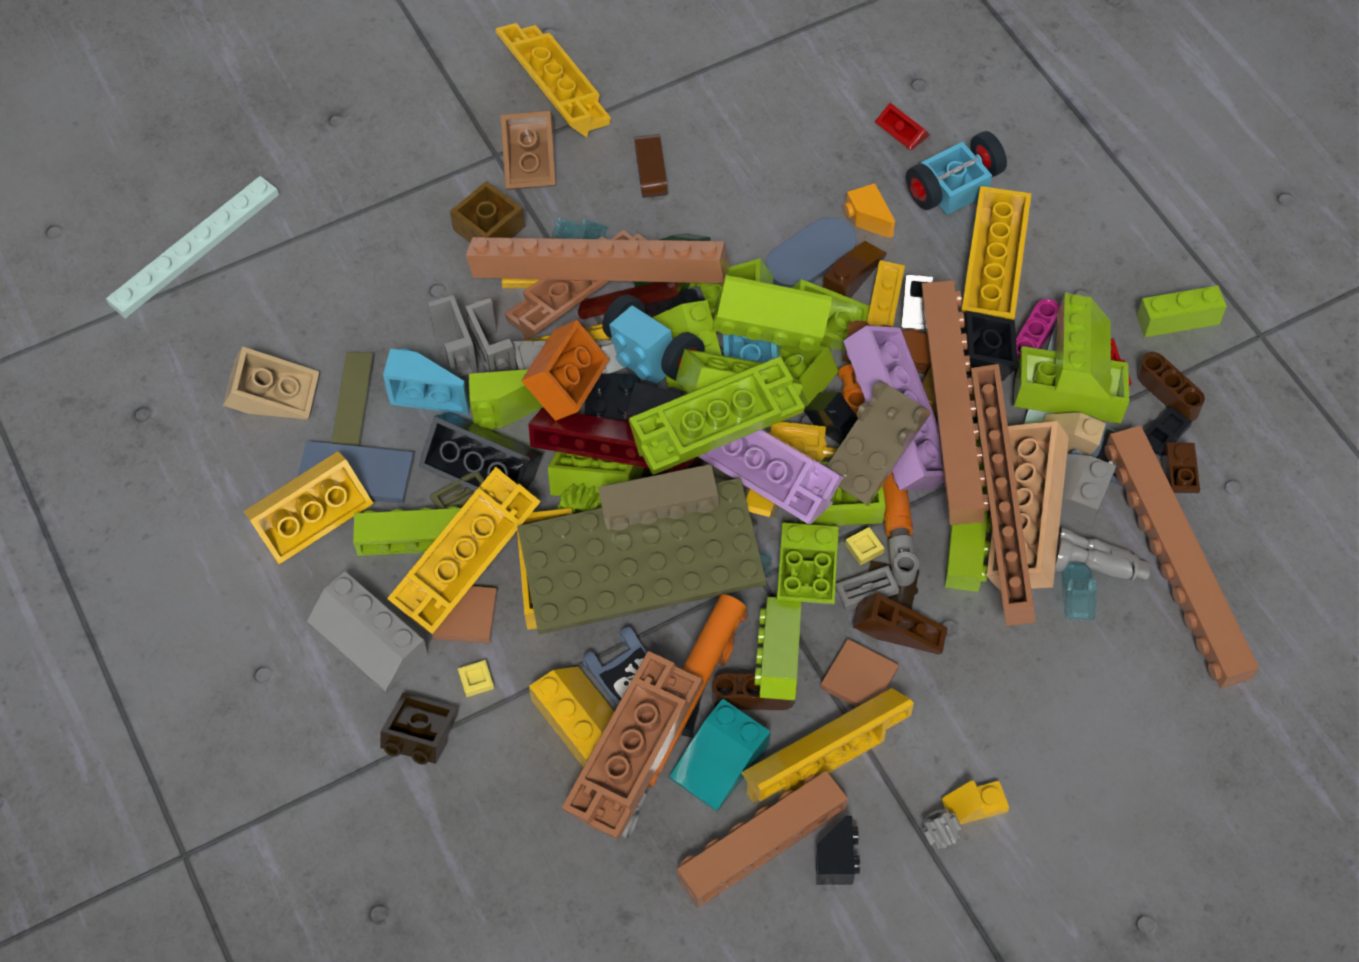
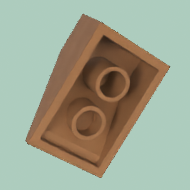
[500,111,556,190]

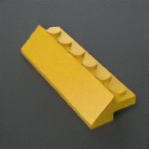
[495,23,611,138]
[387,467,541,634]
[741,688,914,803]

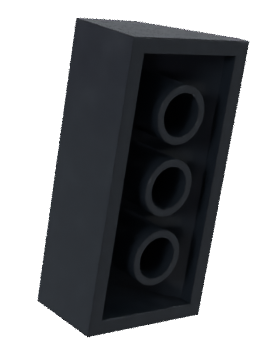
[418,412,542,491]

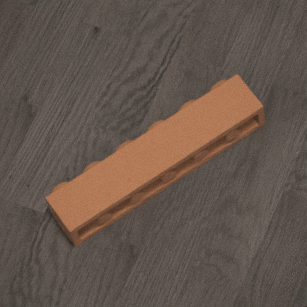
[677,771,848,908]

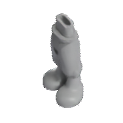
[1055,527,1150,581]

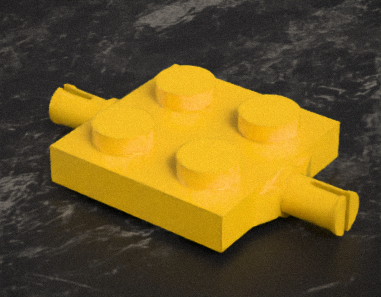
[770,422,838,462]

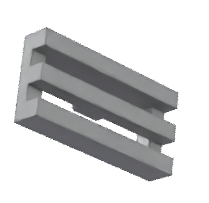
[835,566,899,611]

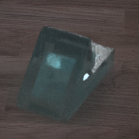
[1062,564,1097,620]

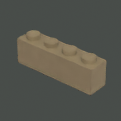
[598,464,719,530]

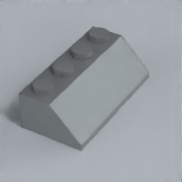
[307,571,428,693]

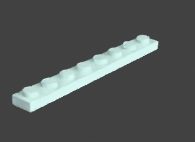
[106,176,279,318]

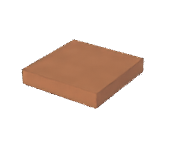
[432,586,497,643]
[820,639,899,707]

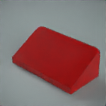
[875,103,930,150]

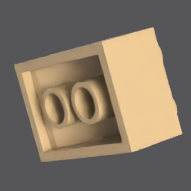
[223,346,319,420]

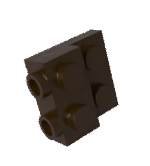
[380,692,458,765]

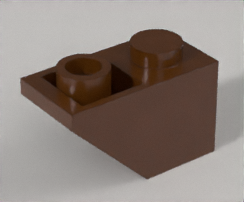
[1160,442,1200,493]

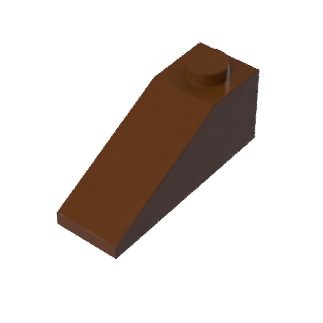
[823,241,887,298]
[853,593,948,655]

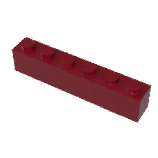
[528,408,695,472]

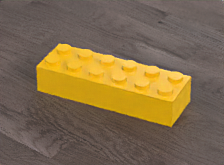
[961,186,1032,320]

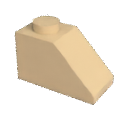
[1042,413,1106,456]

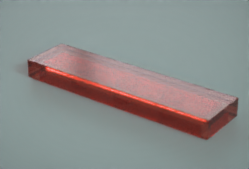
[577,282,682,320]

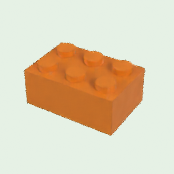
[521,320,610,421]

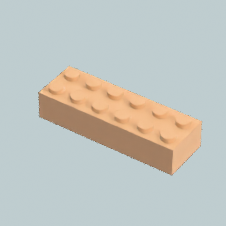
[987,421,1069,591]

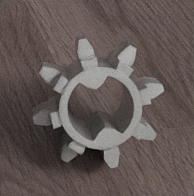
[922,808,962,849]

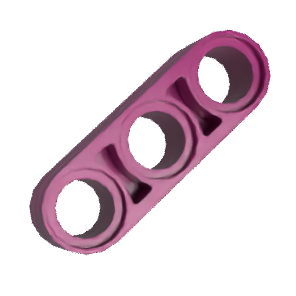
[1016,299,1060,370]

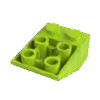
[777,523,839,604]

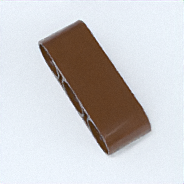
[635,134,668,198]
[1137,352,1205,421]
[712,673,797,710]

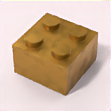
[450,181,525,242]

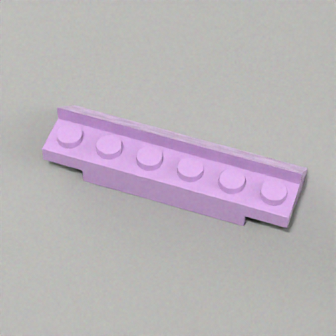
[698,429,843,524]

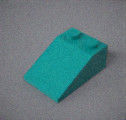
[669,699,771,812]

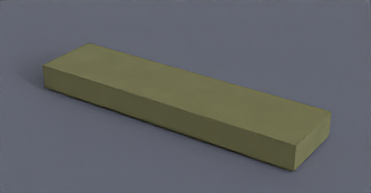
[332,352,374,446]

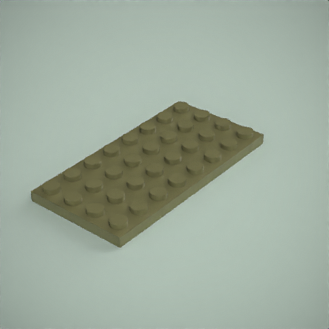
[517,478,766,635]

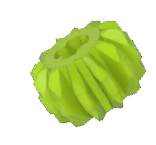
[558,483,602,514]

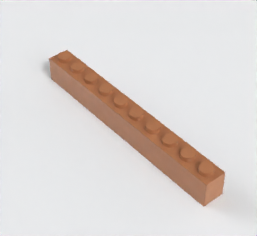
[466,237,729,283]
[922,280,989,525]
[971,364,1036,626]
[1105,425,1259,689]

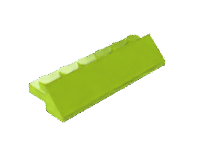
[629,357,805,475]

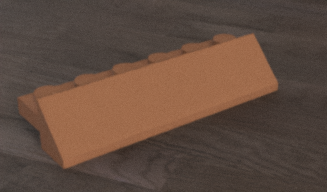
[505,230,647,340]
[562,651,704,841]

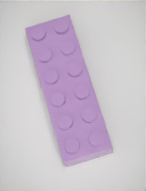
[843,325,944,490]

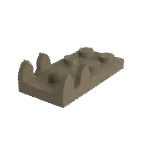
[826,380,931,506]

